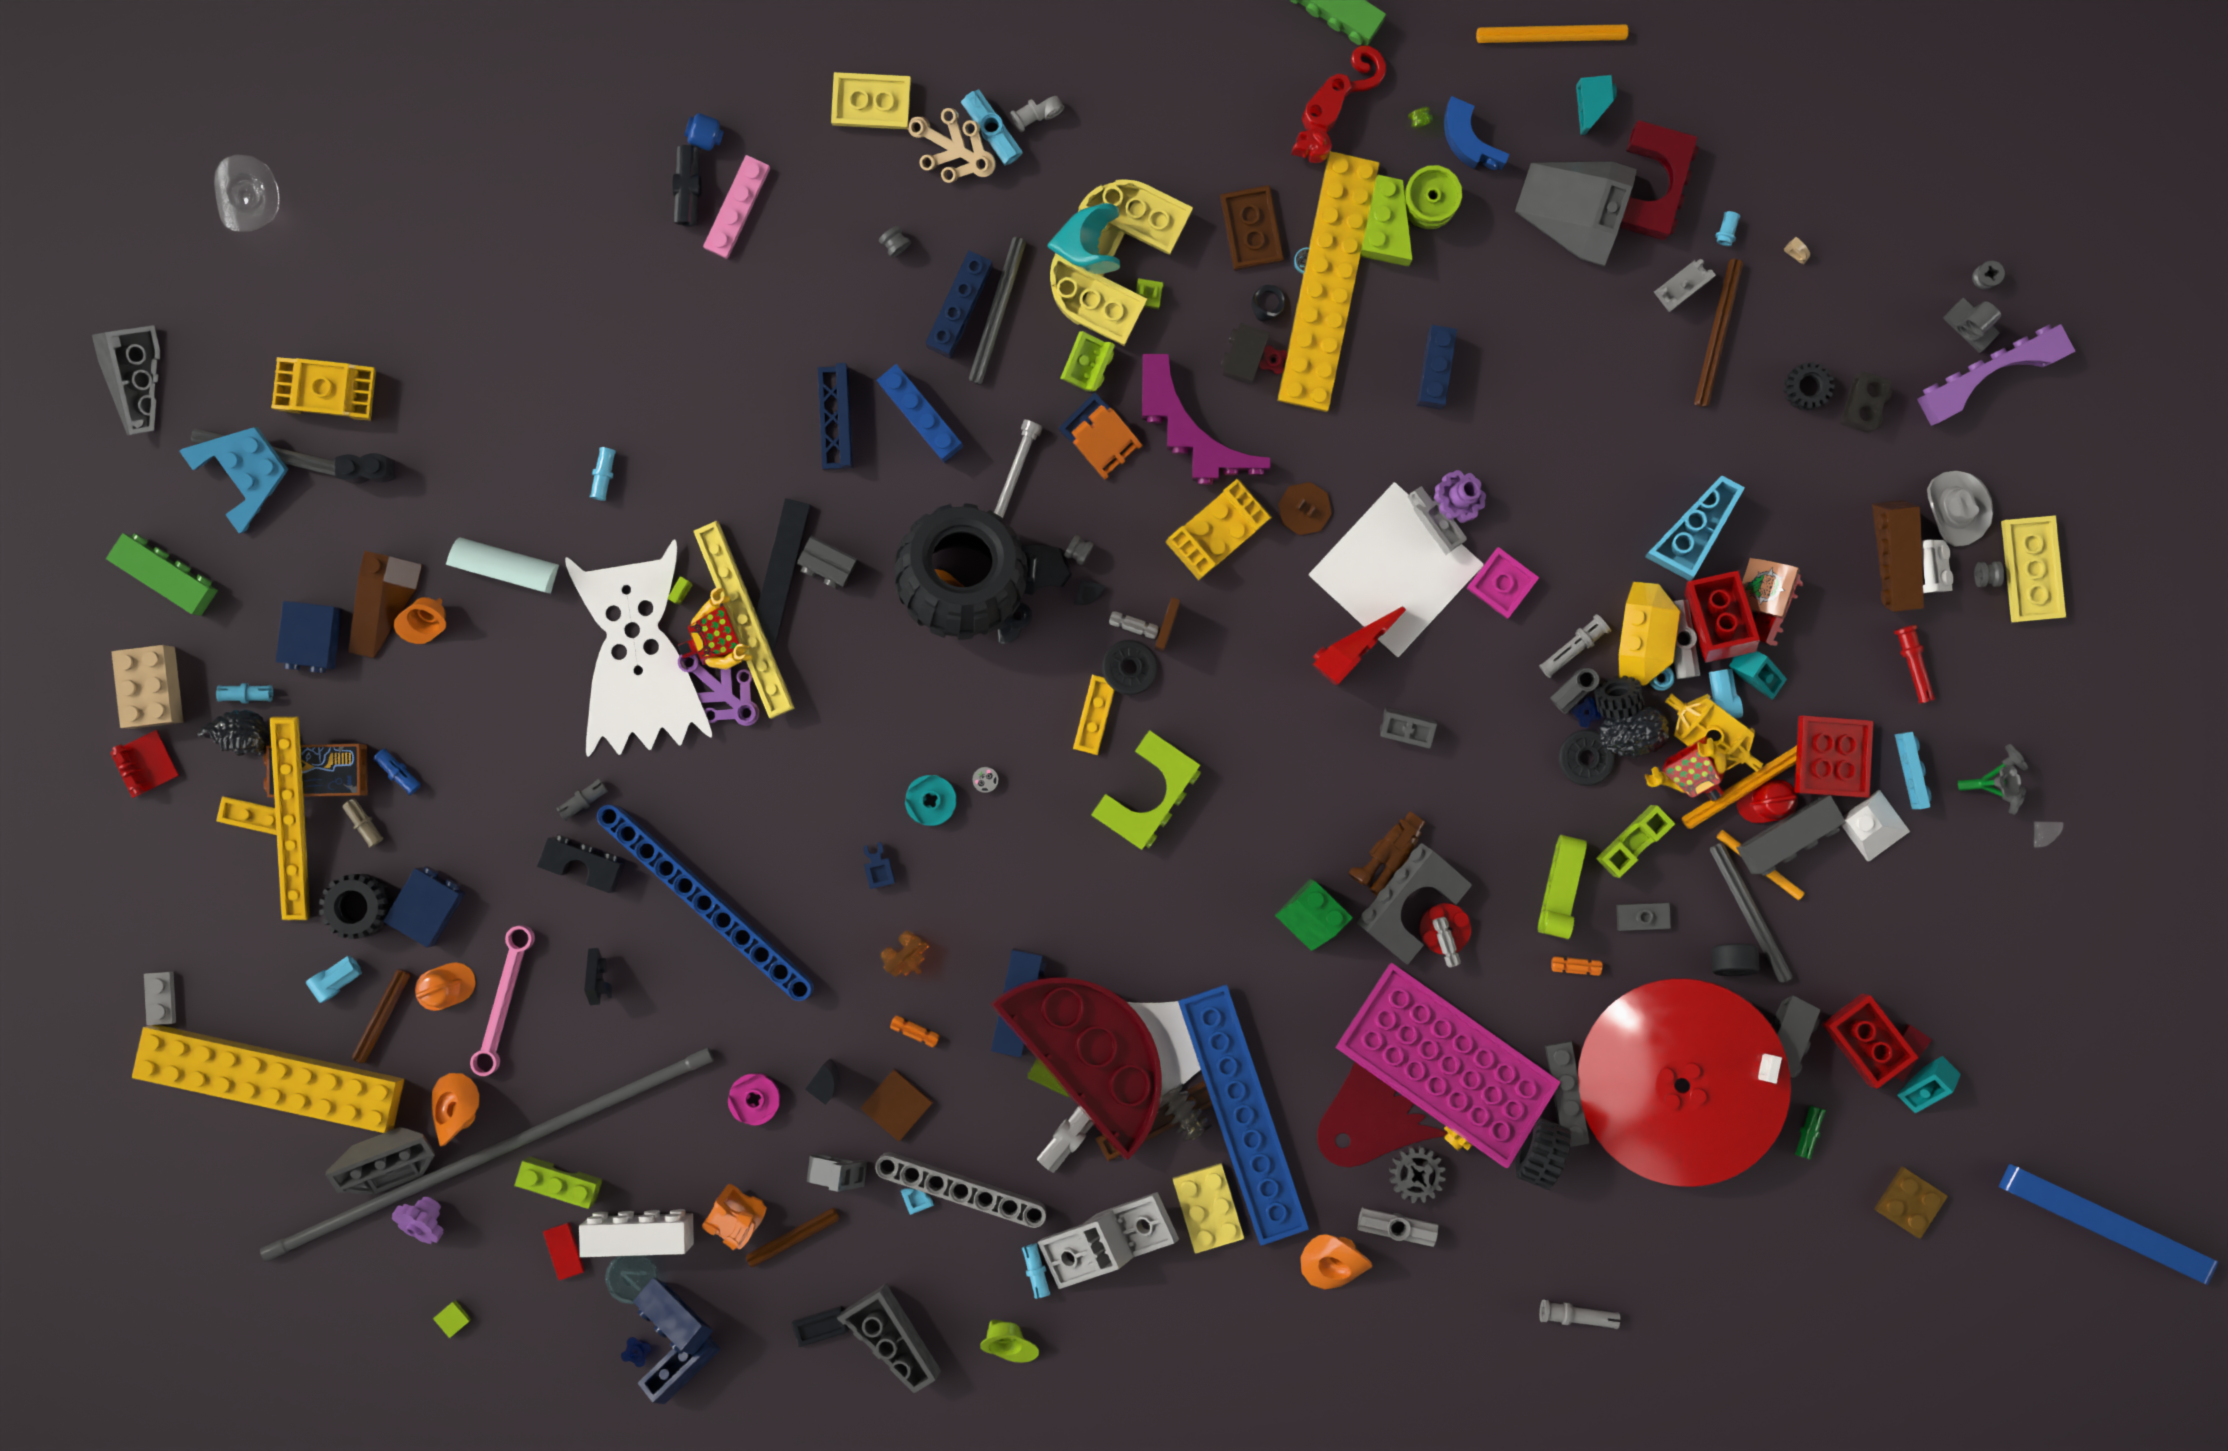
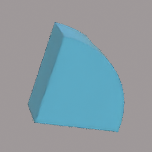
[901,1188,934,1215]

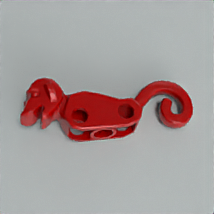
[1291,45,1386,163]

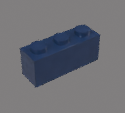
[1416,325,1457,409]
[633,1277,714,1355]
[638,1336,721,1404]

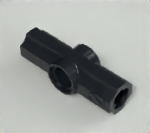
[672,145,702,226]

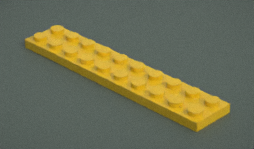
[1277,151,1379,412]

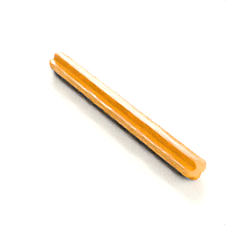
[1476,24,1629,43]
[1682,746,1797,829]

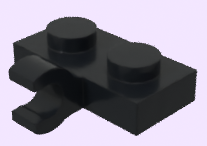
[584,948,613,1006]

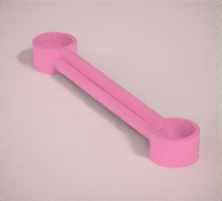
[470,925,535,1076]

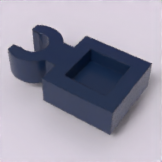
[863,842,896,889]

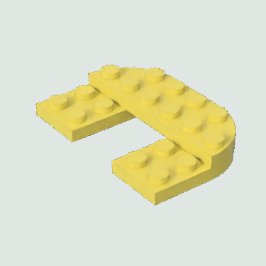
[1050,180,1193,346]

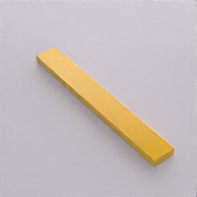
[270,717,310,920]

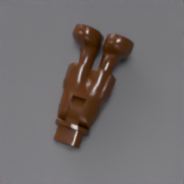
[1348,811,1426,896]

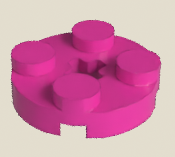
[728,1073,781,1126]

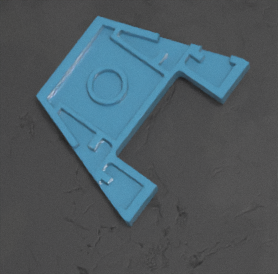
[179,427,289,534]

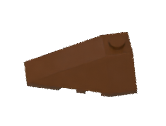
[348,550,423,658]

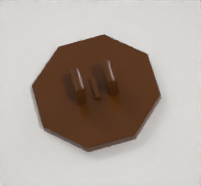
[1278,482,1332,536]

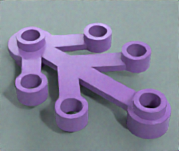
[678,654,760,726]

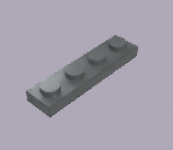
[1545,1041,1590,1147]

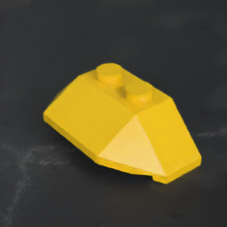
[1619,582,1681,686]

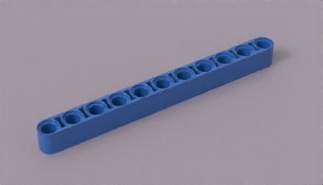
[597,805,814,1001]

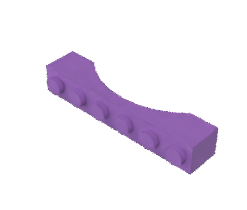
[1917,324,2075,426]

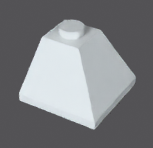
[1841,790,1910,862]

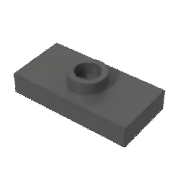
[1616,902,1671,931]

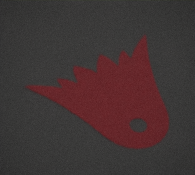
[1317,1061,1448,1167]

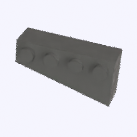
[837,1284,941,1393]

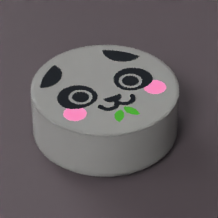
[973,767,999,793]

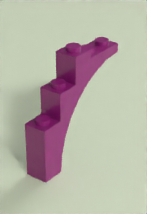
[1142,354,1270,485]

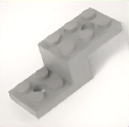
[1038,1192,1179,1289]

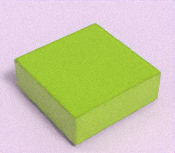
[667,576,692,605]
[433,1300,472,1338]

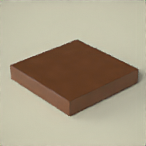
[1154,597,1181,652]
[860,1068,933,1142]

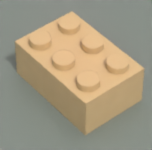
[111,645,184,729]

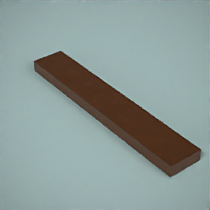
[1096,1081,1213,1161]

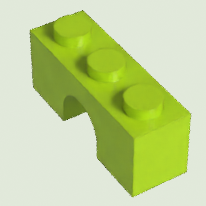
[1596,805,1675,878]
[514,1156,603,1209]

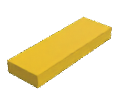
[1073,675,1115,755]
[216,796,277,835]

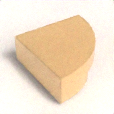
[1784,237,1810,264]

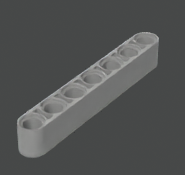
[875,1152,1047,1228]

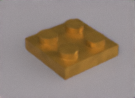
[1874,1166,1948,1239]

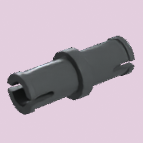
[556,778,609,821]

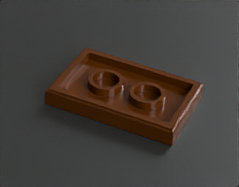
[1220,185,1284,270]

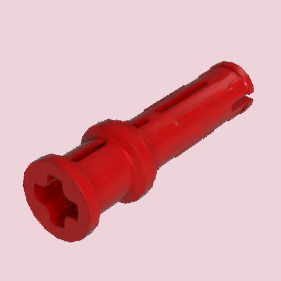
[1894,624,1936,703]

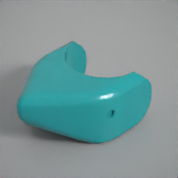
[1047,203,1120,274]

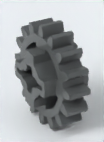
[1389,1146,1446,1203]

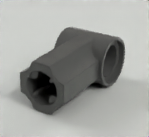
[1550,668,1599,714]

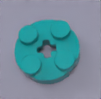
[905,775,956,826]

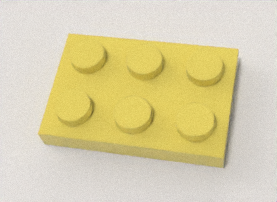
[831,72,911,130]
[1173,1163,1244,1254]

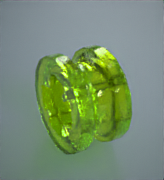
[1408,107,1433,128]

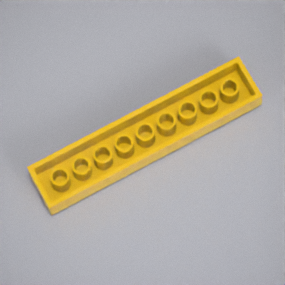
[132,1025,405,1133]

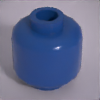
[684,113,724,151]

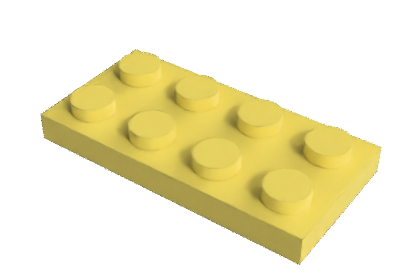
[2001,516,2066,623]

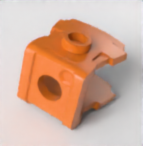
[702,1184,767,1250]

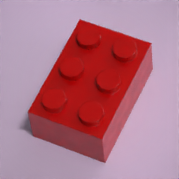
[1684,571,1760,663]
[1821,993,1918,1089]

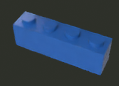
[877,364,963,463]

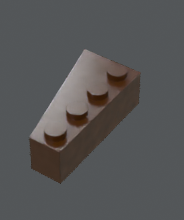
[1872,500,1924,612]

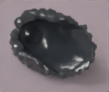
[1599,706,1669,758]
[197,709,270,756]

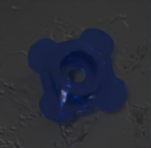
[1571,697,1602,728]
[621,1337,651,1367]

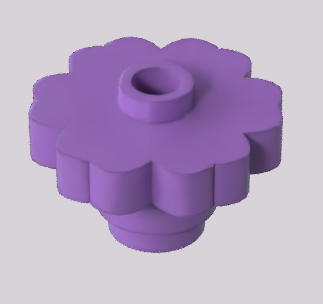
[1434,470,1486,523]
[392,1197,443,1244]

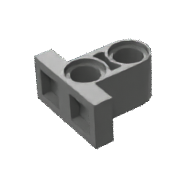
[1943,298,2001,353]
[807,1154,867,1192]

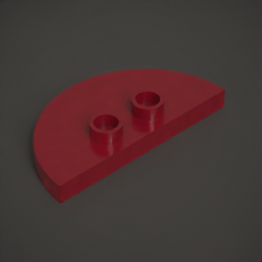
[989,977,1162,1160]

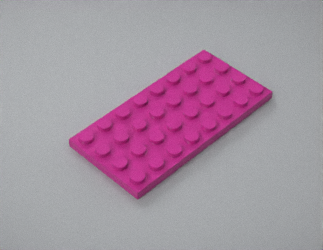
[1335,963,1561,1168]

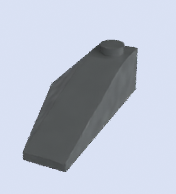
[92,325,160,435]

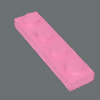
[703,155,770,259]

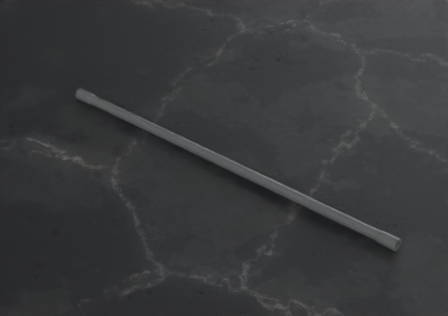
[260,1047,714,1262]

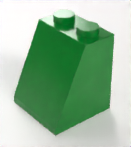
[1275,879,1353,951]

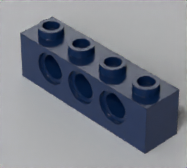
[926,250,993,359]

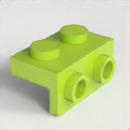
[1060,331,1115,391]

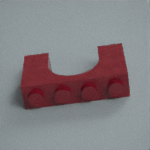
[1619,120,1699,240]

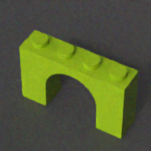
[1091,730,1201,850]

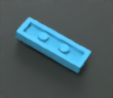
[1895,732,1931,809]

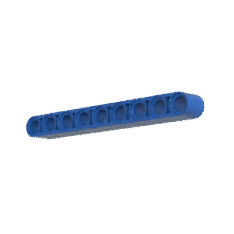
[1998,1164,2219,1285]

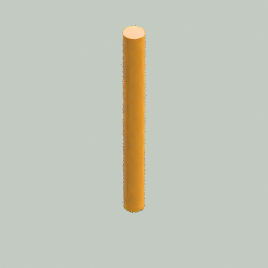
[1716,830,1804,900]

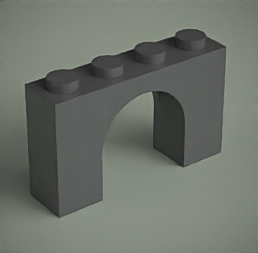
[1357,843,1472,965]

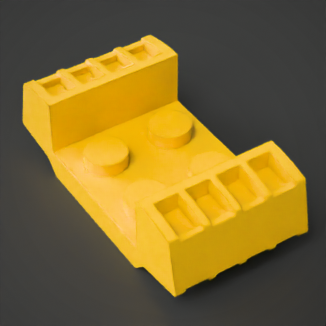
[271,357,376,421]
[1166,479,1272,580]

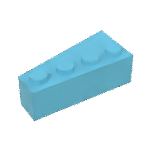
[1645,476,1745,581]

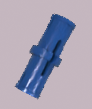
[373,748,422,796]

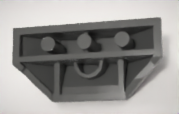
[325,1127,435,1194]

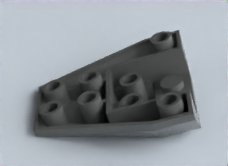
[1515,162,1637,266]

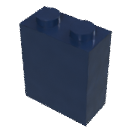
[275,601,342,673]
[383,866,466,948]

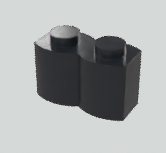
[334,453,395,484]

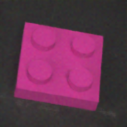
[1466,547,1539,619]

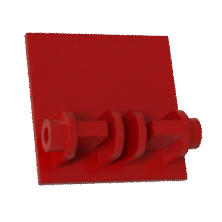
[110,730,179,798]

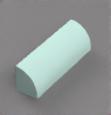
[446,537,559,594]

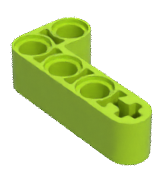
[1538,835,1587,939]

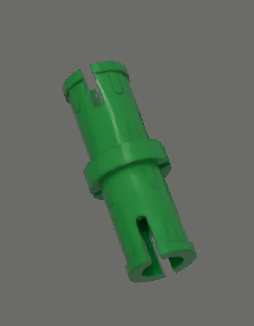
[1795,1105,1826,1160]

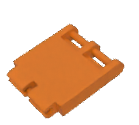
[1071,405,1142,480]

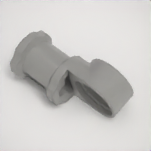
[1010,96,1064,132]

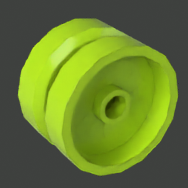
[1404,165,1462,229]

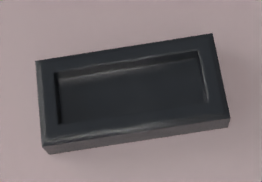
[791,1306,849,1347]

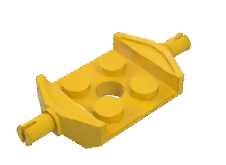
[1665,694,1763,772]

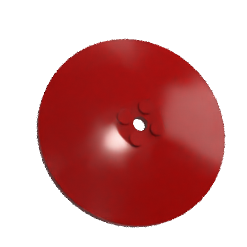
[1578,978,1791,1187]

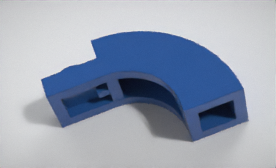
[1444,96,1510,170]

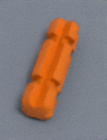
[1551,956,1603,976]
[890,1016,940,1047]

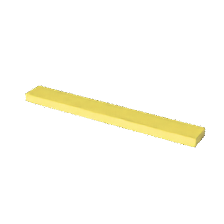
[694,521,795,719]

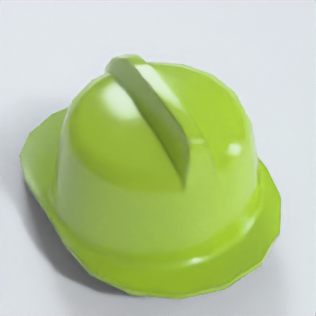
[980,1319,1039,1363]

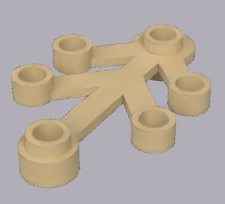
[908,108,996,183]

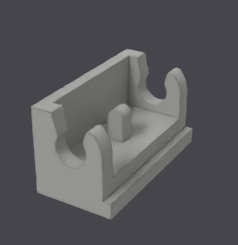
[1654,259,1716,312]

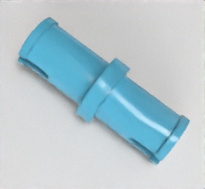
[589,447,616,501]
[216,683,273,704]
[1022,1243,1050,1299]

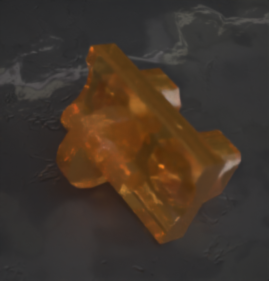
[880,930,929,977]

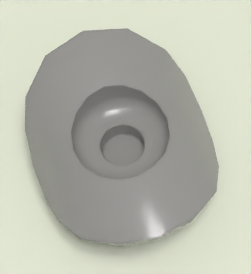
[1927,471,1994,547]

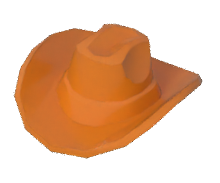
[432,1073,480,1146]
[1301,1235,1373,1290]

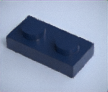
[1058,393,1110,448]

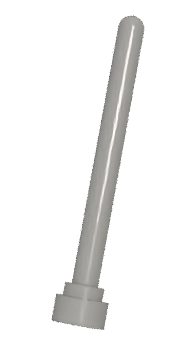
[994,419,1043,518]

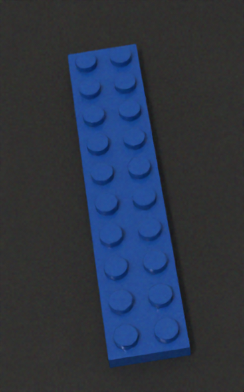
[1178,984,1309,1246]

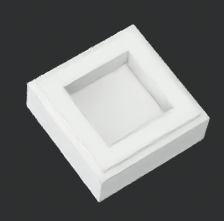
[1758,1054,1782,1084]

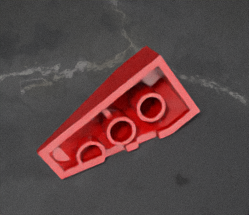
[1312,606,1406,685]

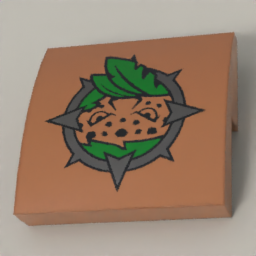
[1742,558,1799,619]

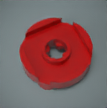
[1419,903,1471,955]

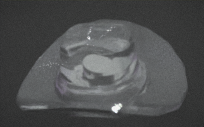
[214,154,279,232]

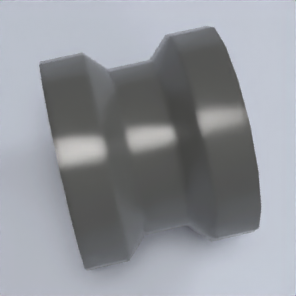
[879,225,911,258]
[1972,261,2005,290]
[1064,534,1094,566]
[1974,561,2004,587]

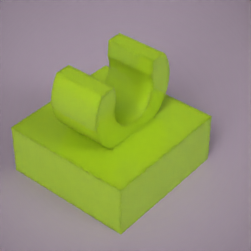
[1136,278,1163,309]

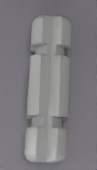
[1109,611,1159,639]
[1433,917,1461,967]

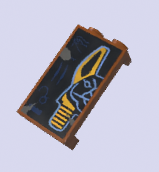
[263,744,368,797]

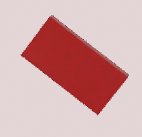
[543,1222,585,1280]

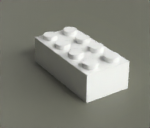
[579,1209,694,1257]

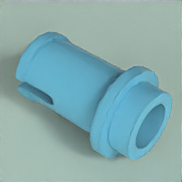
[1716,211,1741,246]

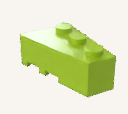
[1360,175,1412,267]

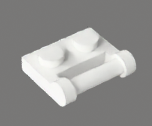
[1921,540,1953,593]

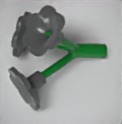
[1958,744,2028,815]

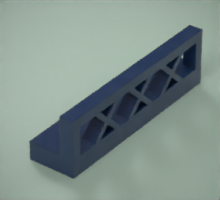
[817,363,853,470]

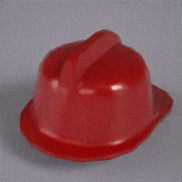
[1736,779,1798,823]

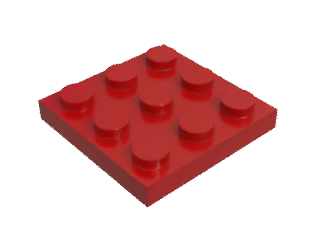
[1795,716,1873,798]

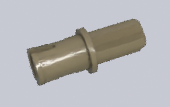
[343,799,384,848]

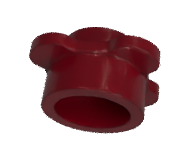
[1259,345,1288,375]

